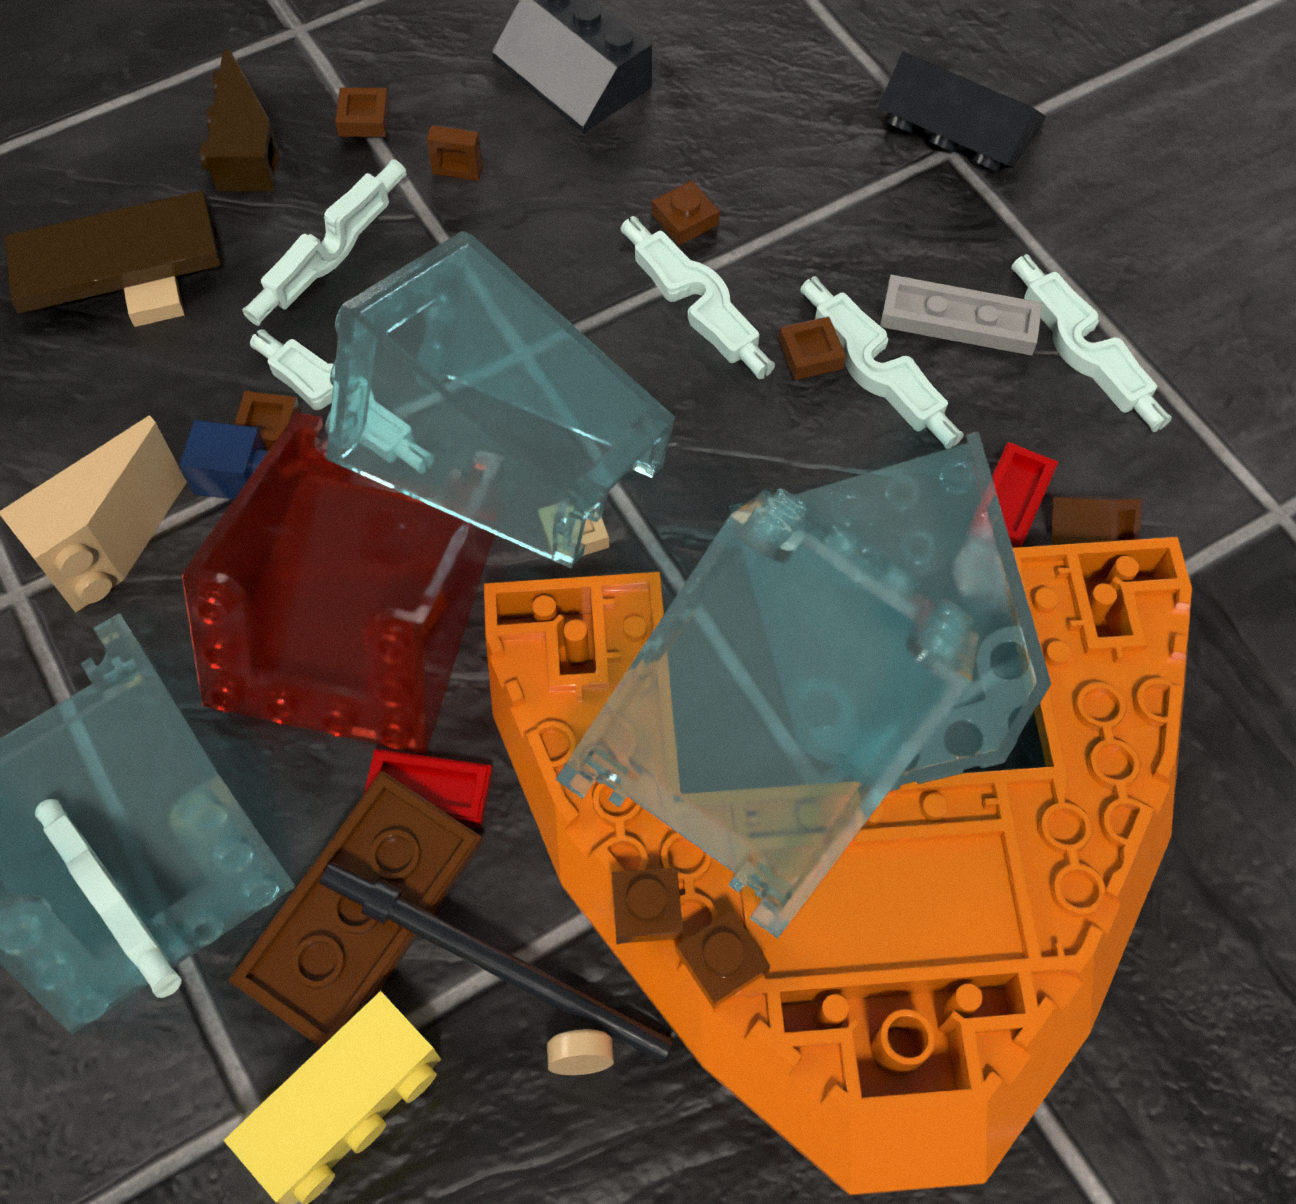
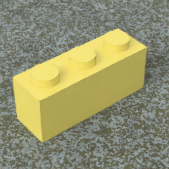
[224,991,441,1204]

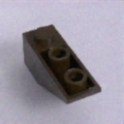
[200,50,280,191]

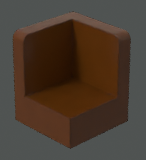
[1051,495,1142,545]

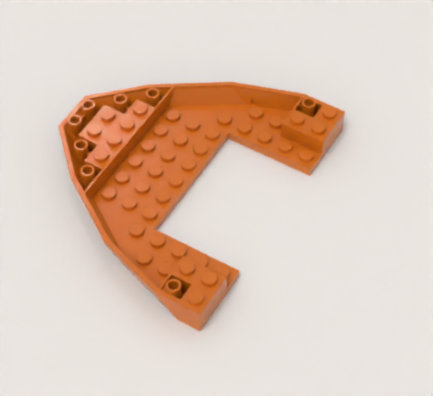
[484,537,1192,1196]

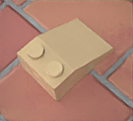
[0,415,187,613]

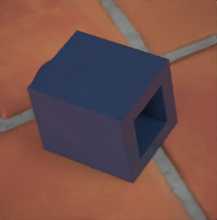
[179,420,273,503]

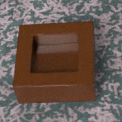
[335,87,390,137]
[426,125,483,181]
[652,180,720,245]
[779,316,846,380]
[234,391,301,453]
[612,867,683,944]
[676,910,771,1009]

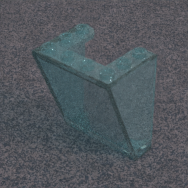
[325,231,676,568]
[555,488,978,939]
[0,613,296,1035]

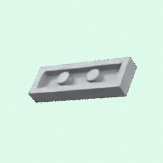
[880,275,1043,356]

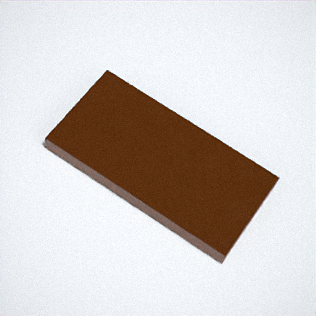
[228,771,484,1047]

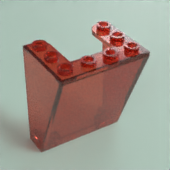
[182,412,507,754]

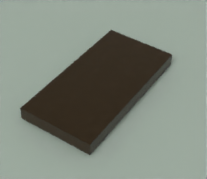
[5,190,221,314]

